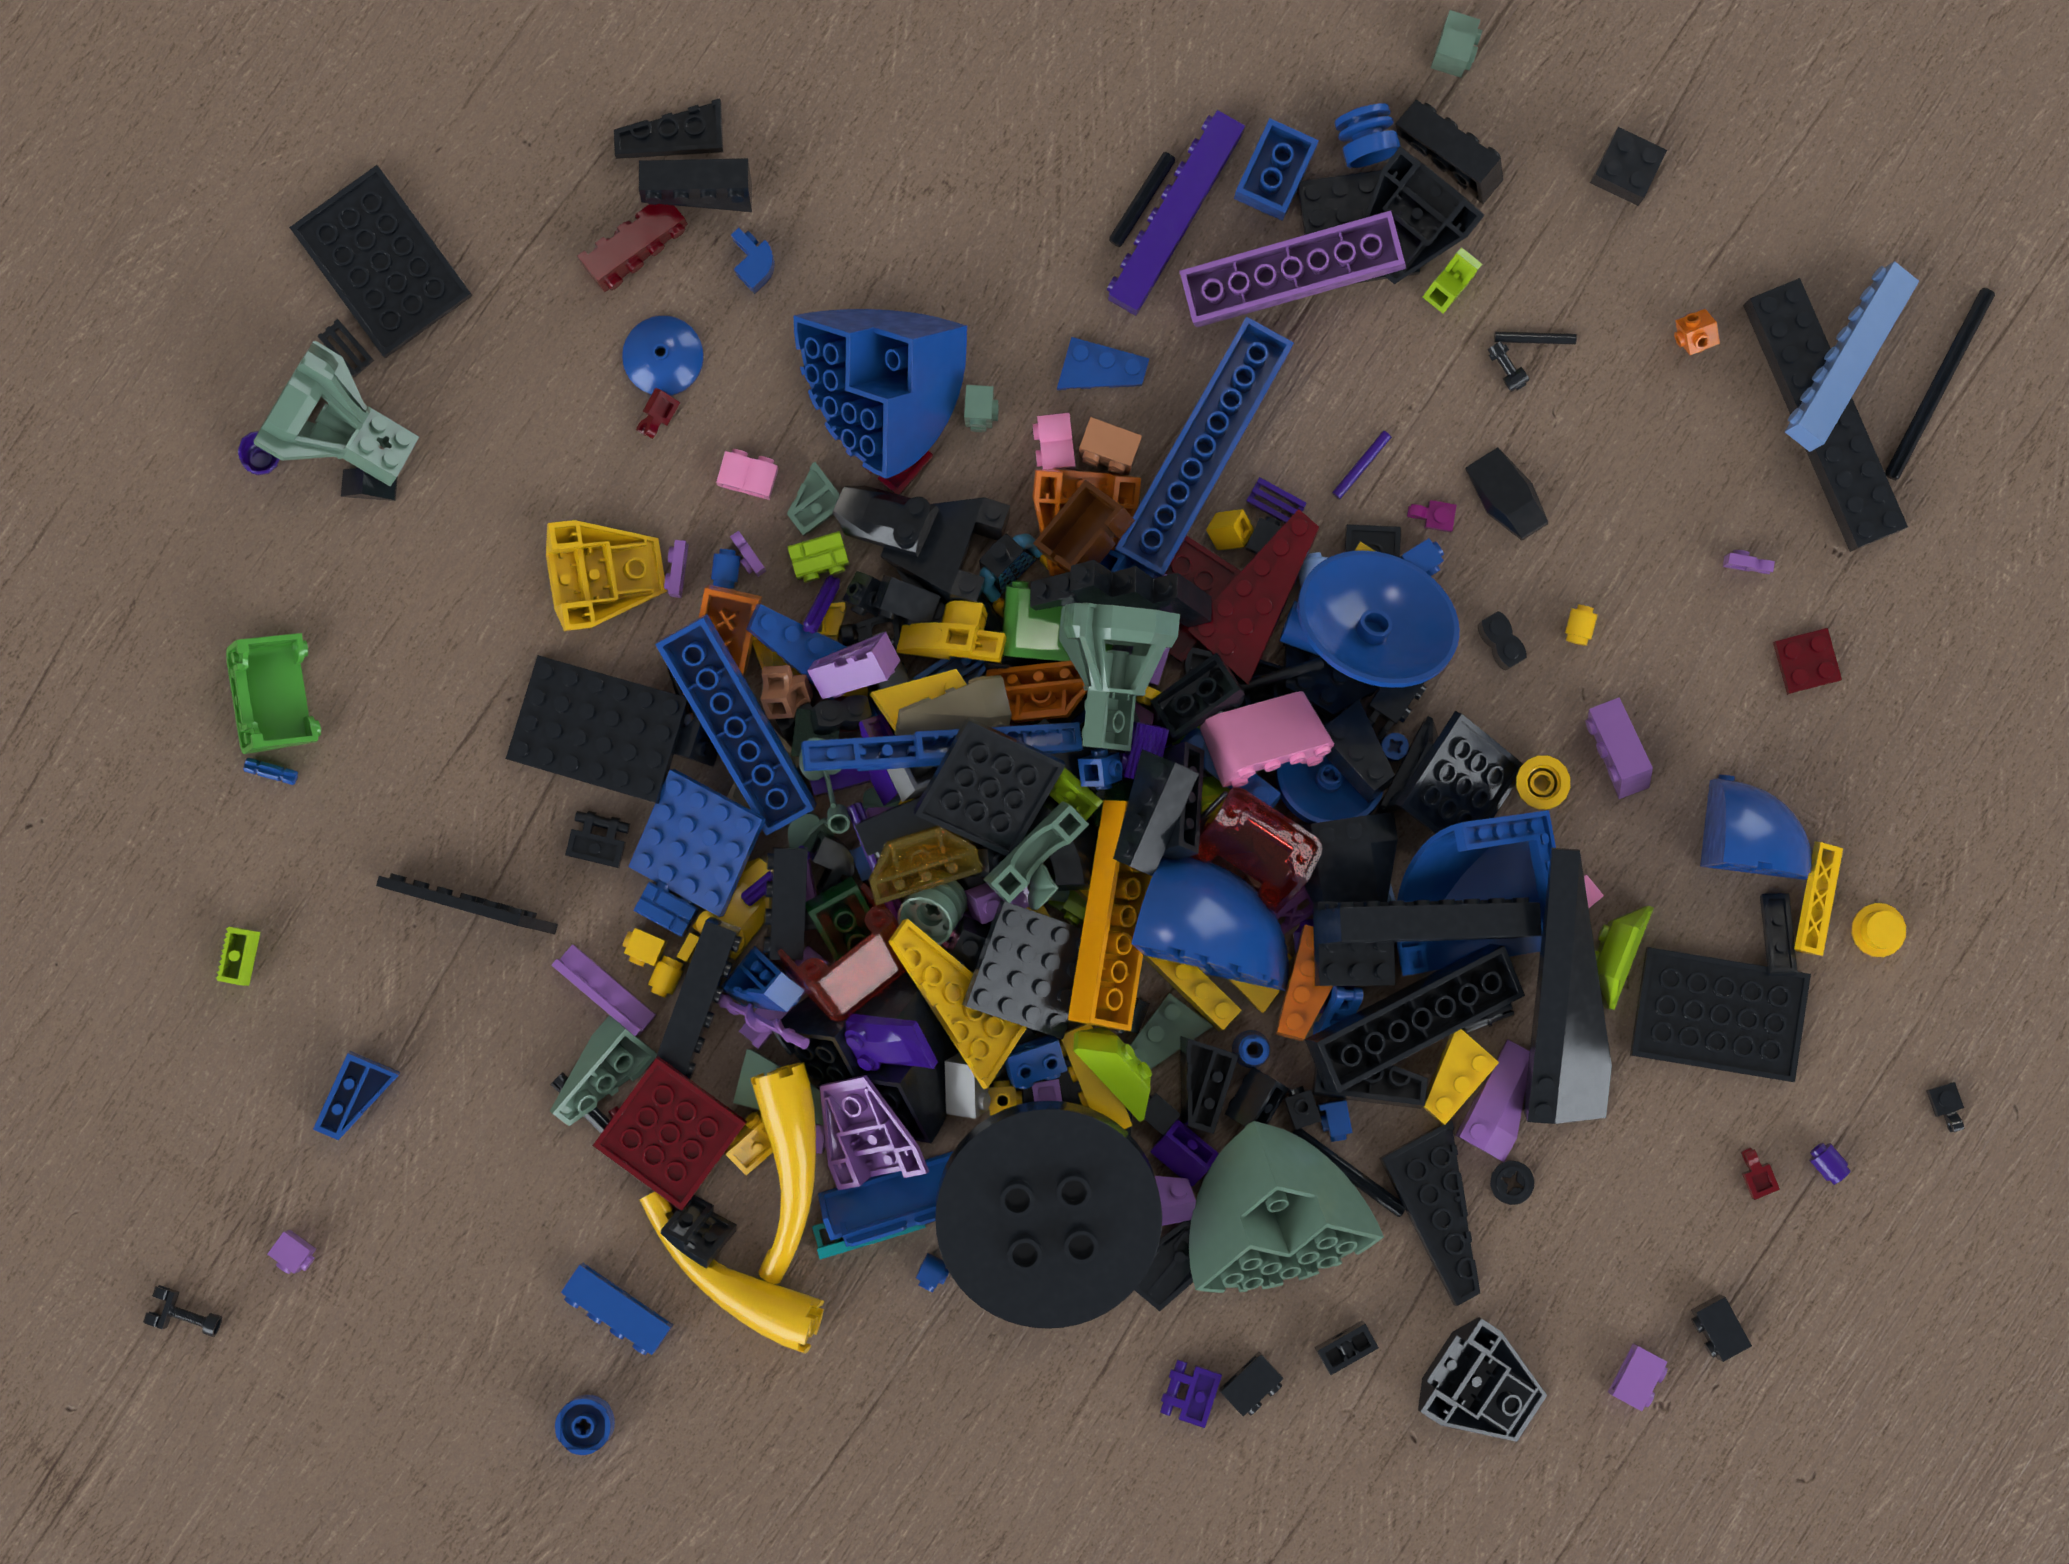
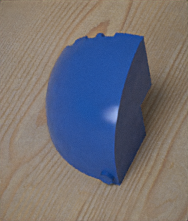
[793,309,967,479]
[1131,854,1289,991]

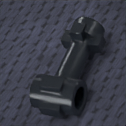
[1488,341,1530,392]

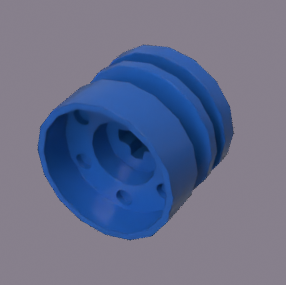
[1334,103,1401,168]

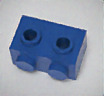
[1004,1035,1067,1089]

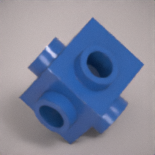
[1078,748,1123,790]

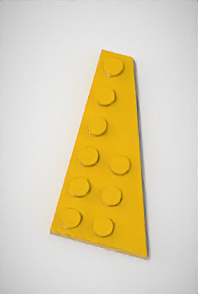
[888,919,1027,1089]

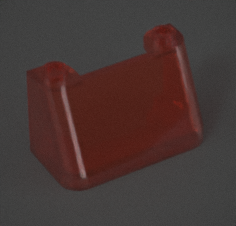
[1190,787,1323,914]

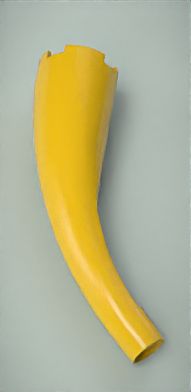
[750,1062,816,1284]
[639,1191,824,1354]

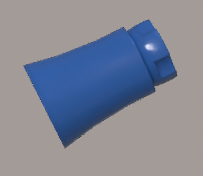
[1232,1030,1270,1068]

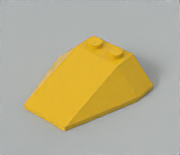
[546,520,667,631]

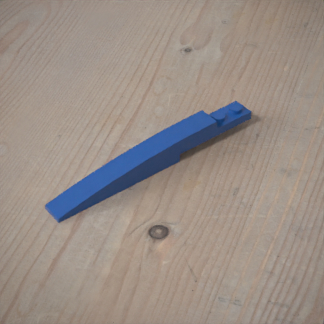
[801,722,1083,771]

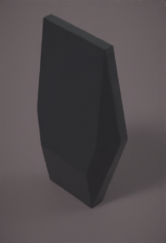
[1465,447,1548,541]
[1134,1220,1193,1311]

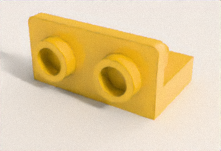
[724,1110,773,1176]

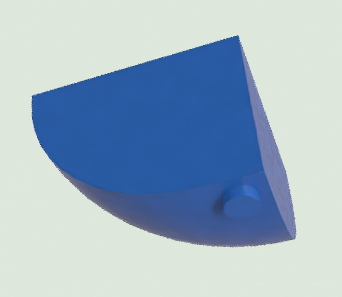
[1700,775,1812,880]

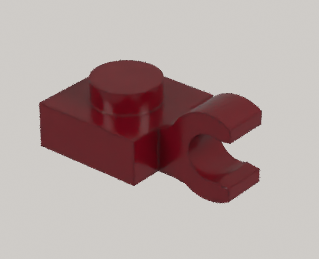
[636,388,680,439]
[1741,1148,1780,1200]

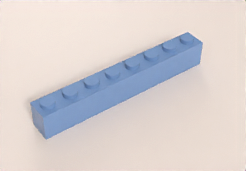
[1785,261,1919,452]

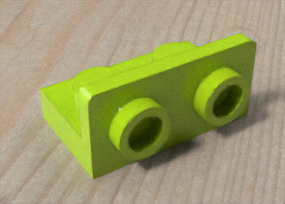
[1049,768,1103,821]

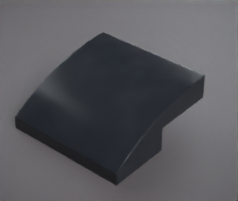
[661,1195,737,1268]

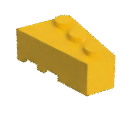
[1423,1029,1499,1125]

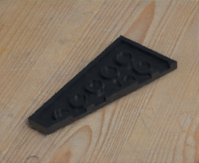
[376,873,558,934]
[1379,1120,1480,1306]

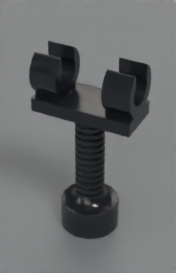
[143,1285,222,1337]

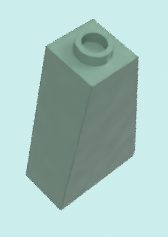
[733,1049,824,1126]

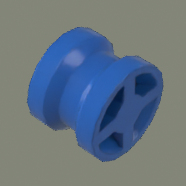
[1380,733,1409,761]

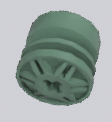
[898,873,967,945]

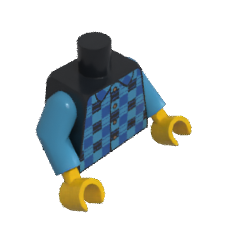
[979,533,1048,617]

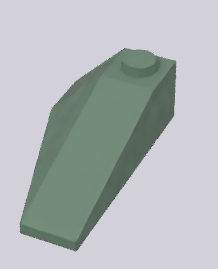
[550,1015,657,1126]

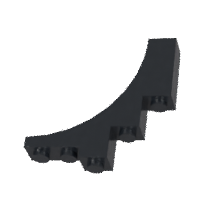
[1030,560,1212,627]

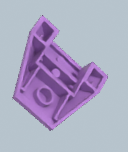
[820,1075,929,1190]

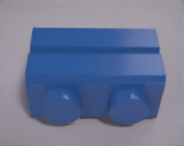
[633,881,700,937]

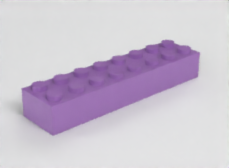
[1179,211,1406,328]

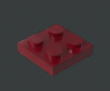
[1773,628,1842,695]

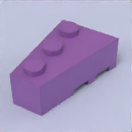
[1585,697,1653,799]
[1155,1176,1196,1226]

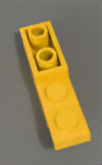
[896,622,1007,663]

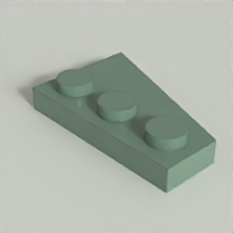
[1130,993,1213,1069]

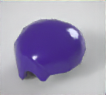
[238,431,280,475]

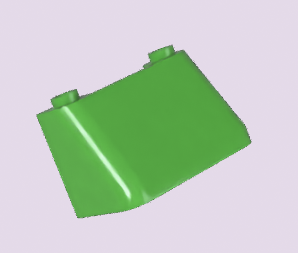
[1002,581,1112,661]
[226,633,321,754]

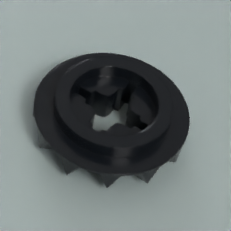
[1490,1160,1534,1205]

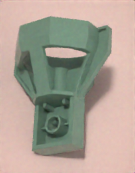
[254,341,419,486]
[1059,603,1180,751]

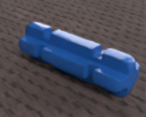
[243,758,298,785]

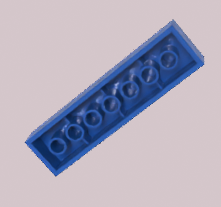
[655,614,817,836]

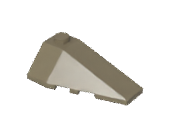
[895,675,1012,736]

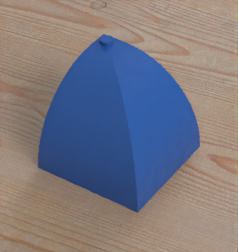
[1397,810,1556,976]

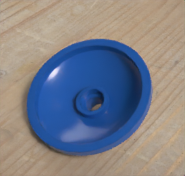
[622,316,704,396]

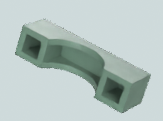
[983,801,1089,903]

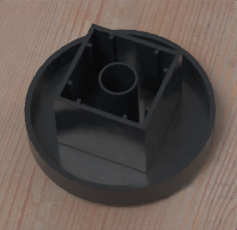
[935,1101,1162,1329]

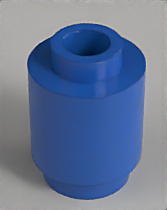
[711,549,741,589]

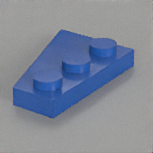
[1057,337,1149,390]

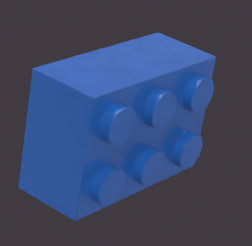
[1234,118,1319,221]

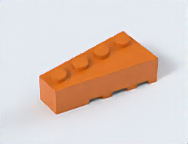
[1275,925,1333,1041]

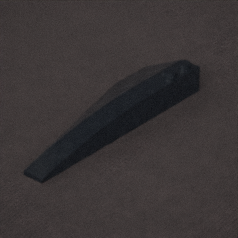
[1523,848,1612,1124]

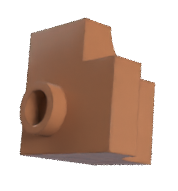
[760,665,813,719]

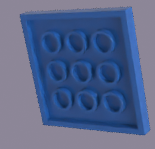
[628,769,766,917]

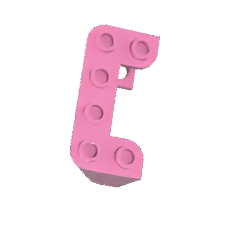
[1200,691,1334,788]

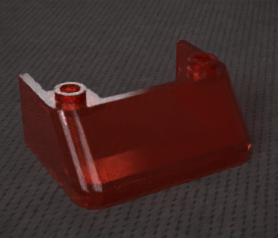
[777,883,906,1021]

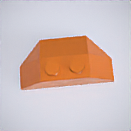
[986,660,1087,723]

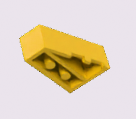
[870,669,967,731]

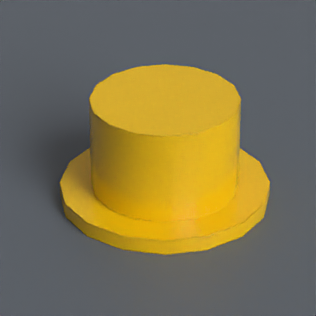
[1516,756,1570,810]
[1851,903,1906,957]

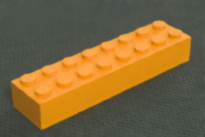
[1068,800,1152,1031]

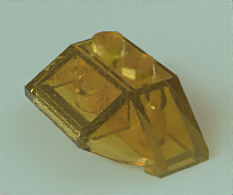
[869,826,982,905]

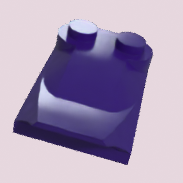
[844,1014,938,1071]

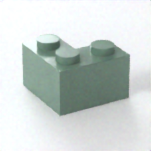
[1431,10,1483,78]

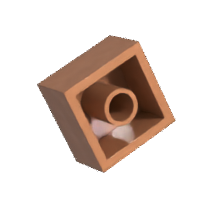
[1079,417,1142,475]

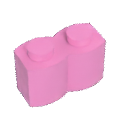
[1033,413,1076,470]
[716,449,778,500]

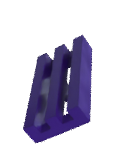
[1246,477,1307,523]

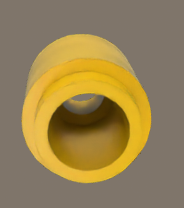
[1565,604,1598,646]
[648,955,683,998]

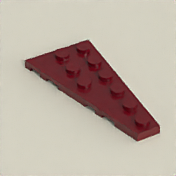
[1188,509,1320,686]

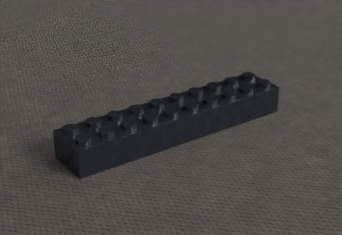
[1743,278,1908,552]

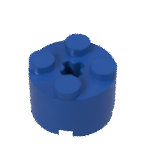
[555,1395,615,1455]

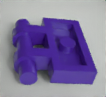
[1160,1359,1222,1428]

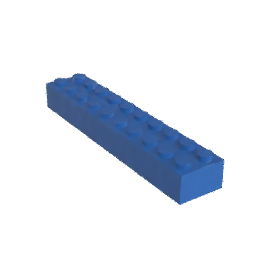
[1114,316,1294,577]

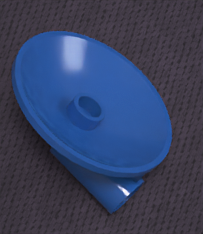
[1279,551,1460,688]

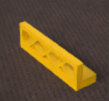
[1794,841,1843,956]

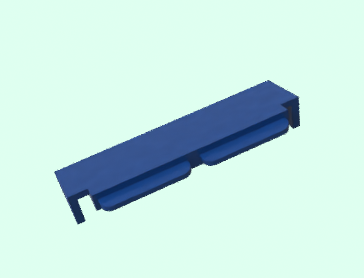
[818,1151,953,1247]

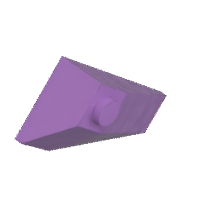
[1455,1039,1530,1162]

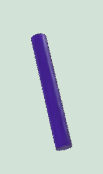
[1332,431,1392,500]

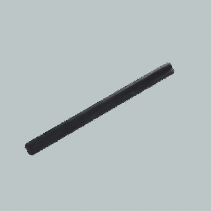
[1885,288,1995,481]

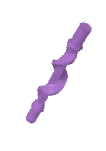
[717,994,809,1049]

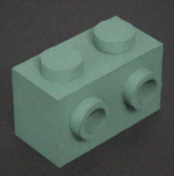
[964,385,999,432]

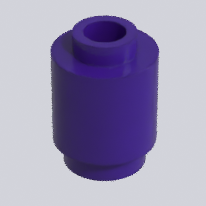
[1809,1143,1850,1185]

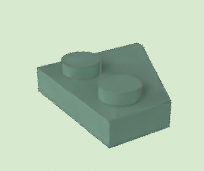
[787,462,840,537]

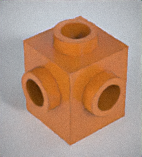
[1674,309,1720,355]

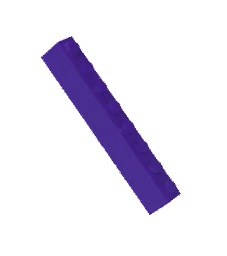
[1107,110,1245,316]

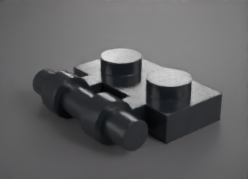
[565,811,630,868]

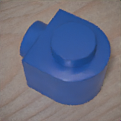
[916,1253,949,1292]

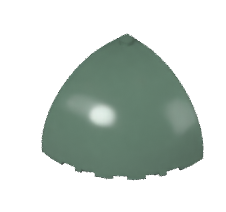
[1189,1121,1384,1293]

